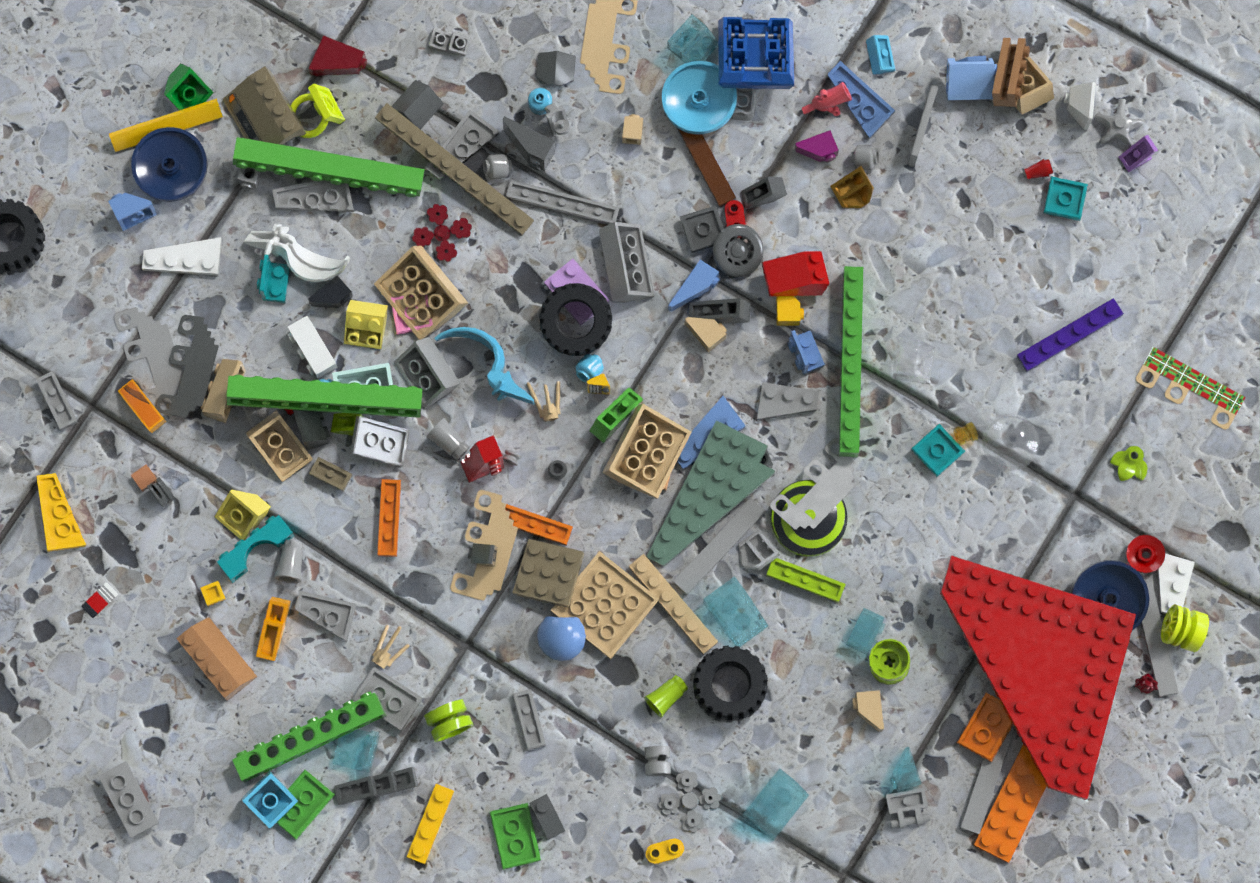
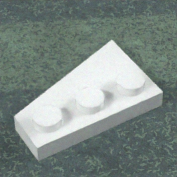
[1157,554,1195,614]

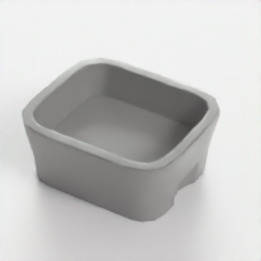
[731,88,757,121]

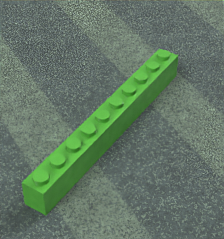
[233,137,424,197]
[838,266,864,458]
[227,375,422,418]

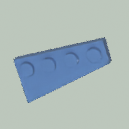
[827,61,895,139]
[677,396,745,470]

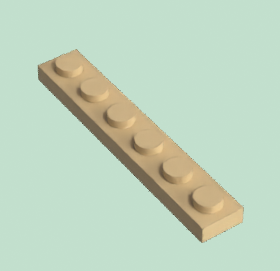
[629,554,718,655]

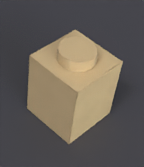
[622,114,643,145]

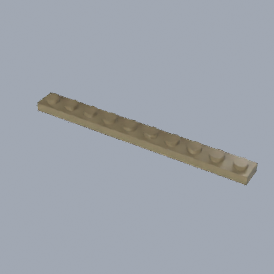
[375,103,534,236]

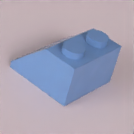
[108,193,157,231]

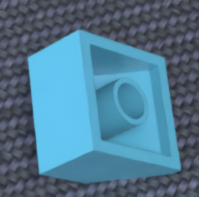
[241,771,298,829]

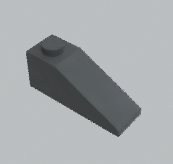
[689,298,751,324]

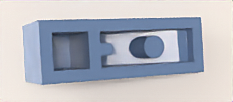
[668,260,720,312]

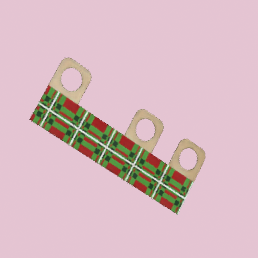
[1136,347,1246,430]

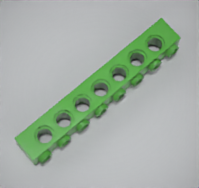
[232,692,387,782]

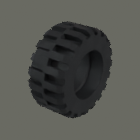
[0,199,46,275]
[539,283,613,356]
[693,645,768,722]

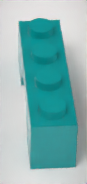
[217,515,294,583]

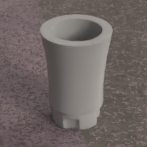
[426,418,470,460]
[275,540,303,583]

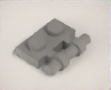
[885,788,930,829]

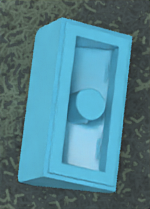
[866,35,896,74]

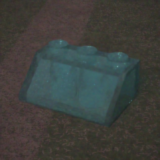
[742,768,809,841]

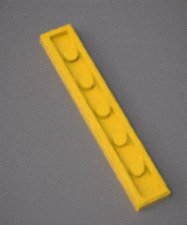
[109,98,223,152]

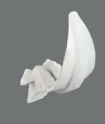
[244,224,350,282]

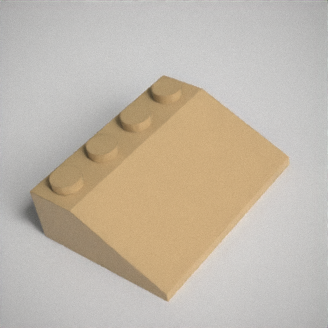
[374,246,468,340]
[602,404,692,499]

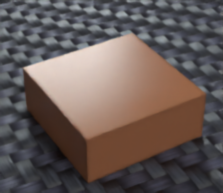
[131,464,157,492]

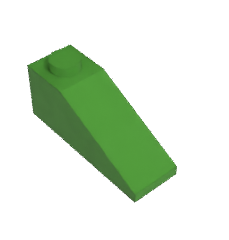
[589,388,643,443]

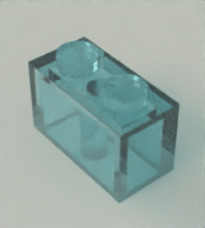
[846,608,886,655]

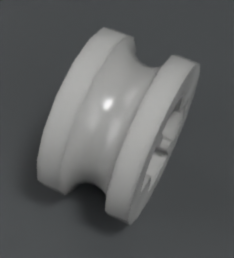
[503,450,521,466]

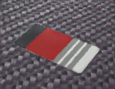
[82,582,118,618]

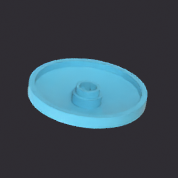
[662,61,737,134]

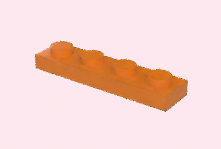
[377,479,401,557]
[505,504,573,546]

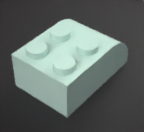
[332,363,393,386]

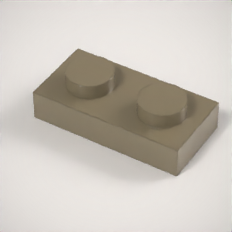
[309,457,353,492]

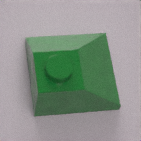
[164,63,214,110]

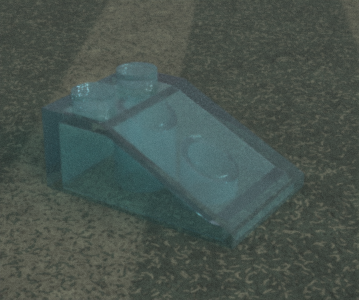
[703,576,768,647]

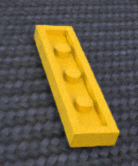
[407,784,454,864]

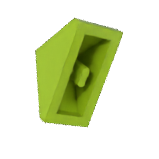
[331,413,363,436]

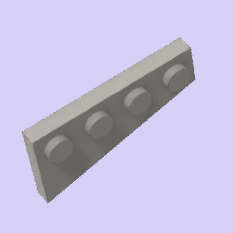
[425,109,500,181]
[272,180,354,212]

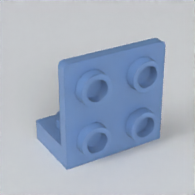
[787,330,825,375]

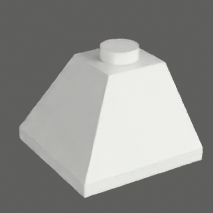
[1064,82,1096,130]

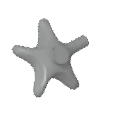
[1095,99,1144,148]

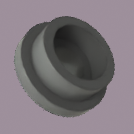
[548,460,567,480]

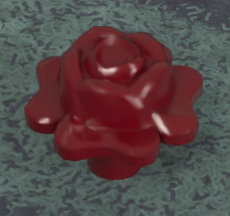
[1135,674,1158,694]

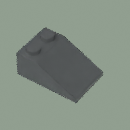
[502,116,555,171]

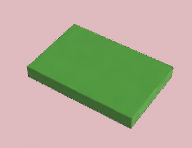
[276,770,335,840]
[490,803,541,870]

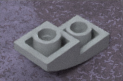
[428,28,471,56]

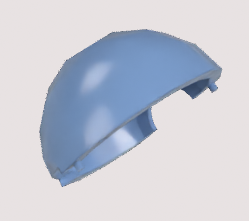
[537,616,586,661]

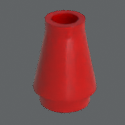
[1024,159,1053,180]

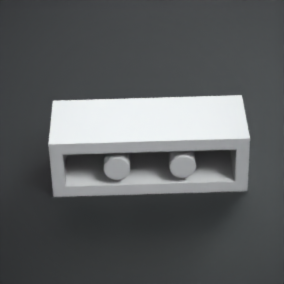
[287,316,337,379]

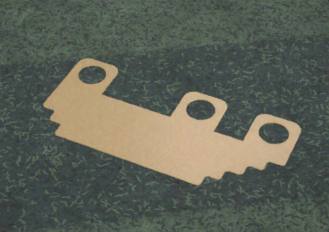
[580,0,638,94]
[450,490,518,601]

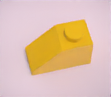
[776,296,804,326]

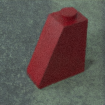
[309,35,367,76]

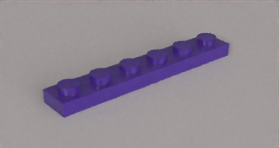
[1017,298,1124,372]

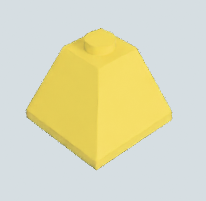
[215,490,271,540]

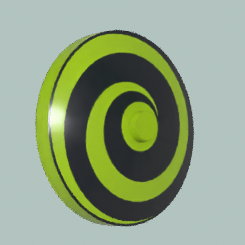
[770,480,848,557]

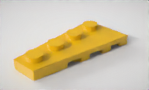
[36,473,86,552]

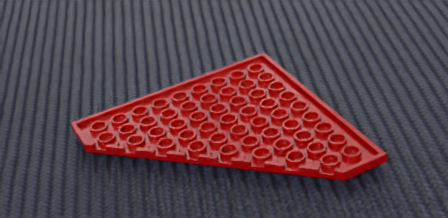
[940,556,1136,800]

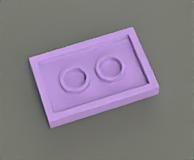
[544,258,610,326]

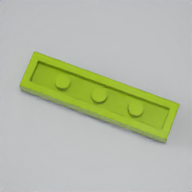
[766,558,846,603]

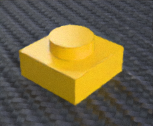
[200,581,226,606]

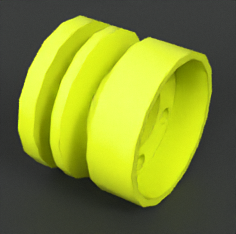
[1161,604,1209,653]

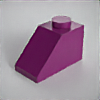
[794,130,839,162]

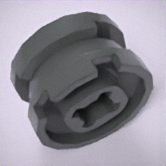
[147,477,175,507]

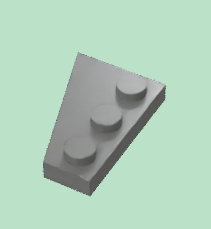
[757,382,819,421]
[295,591,356,642]

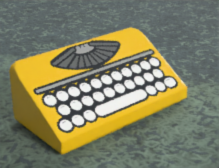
[587,373,610,395]

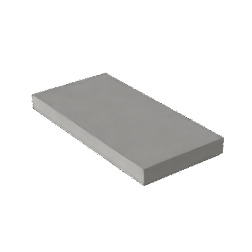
[908,85,938,167]

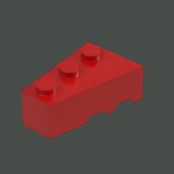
[460,435,504,483]

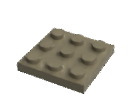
[512,539,585,608]

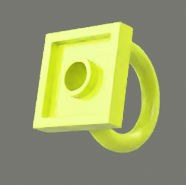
[291,84,346,138]

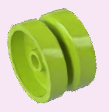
[424,699,474,742]

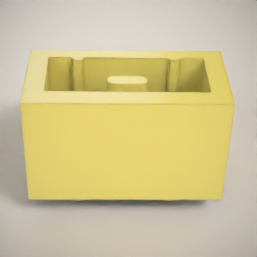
[344,300,388,349]

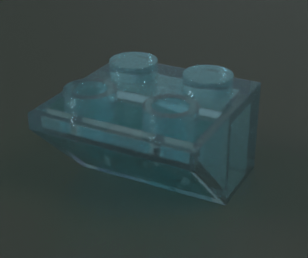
[667,14,718,63]

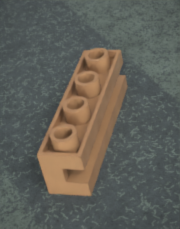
[992,38,1030,107]

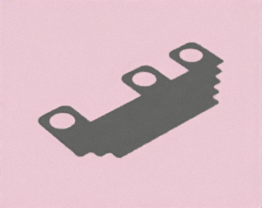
[156,315,219,417]

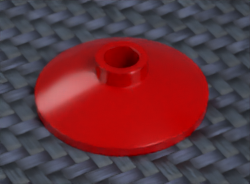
[1126,535,1165,573]

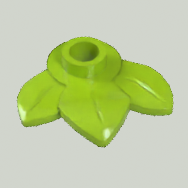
[1110,446,1148,481]

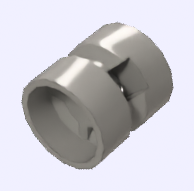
[644,746,671,776]

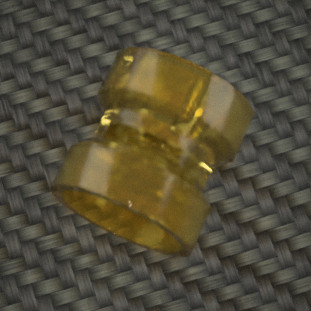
[953,422,978,446]

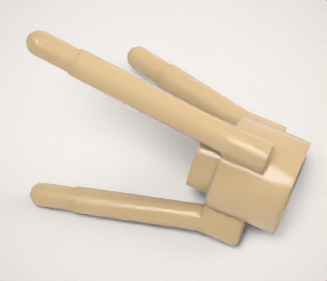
[527,381,561,422]
[371,625,410,669]

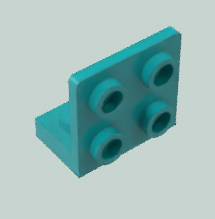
[257,255,290,303]

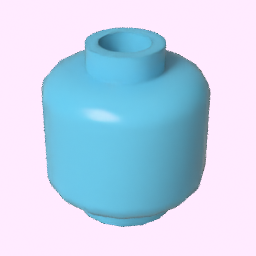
[528,88,552,115]
[576,354,604,382]

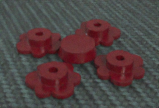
[412,204,472,262]

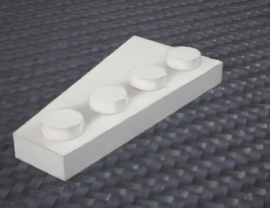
[142,237,222,276]

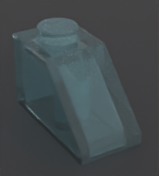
[890,747,922,792]

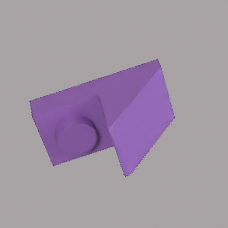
[1119,135,1158,172]

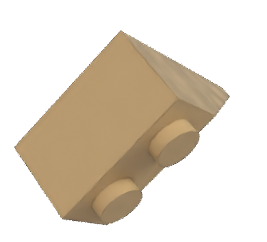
[996,56,1054,115]
[246,410,313,482]

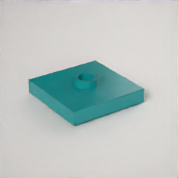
[1043,176,1088,221]
[911,424,965,477]

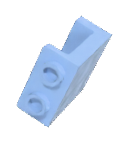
[946,58,997,100]

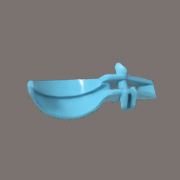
[434,327,535,405]

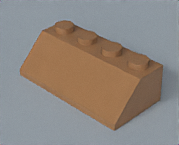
[176,617,257,701]

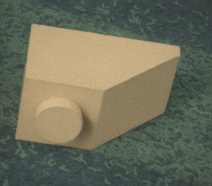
[684,317,727,353]
[852,690,884,732]

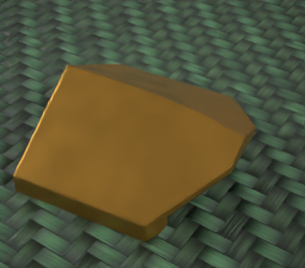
[830,166,874,208]

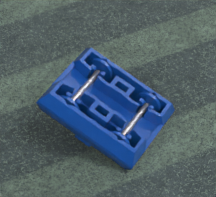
[718,17,794,89]

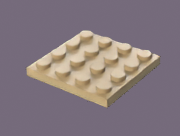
[551,551,660,660]

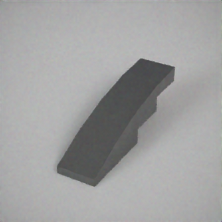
[335,767,418,805]

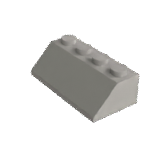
[599,222,655,302]

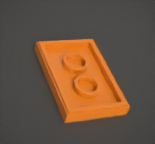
[957,693,1013,762]

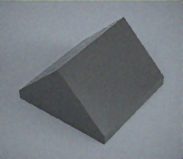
[391,80,444,130]

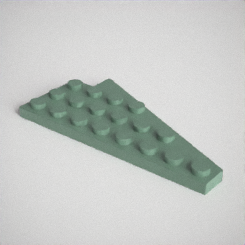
[647,420,775,566]

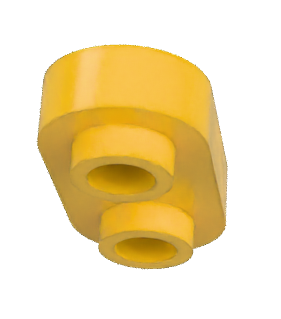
[646,838,684,864]

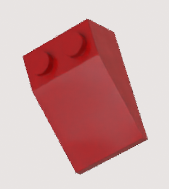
[762,251,830,297]

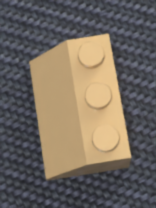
[201,359,246,423]

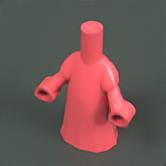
[802,82,852,116]

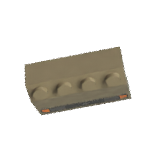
[222,66,307,145]

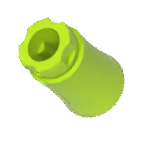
[644,675,688,718]

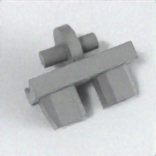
[545,103,570,137]

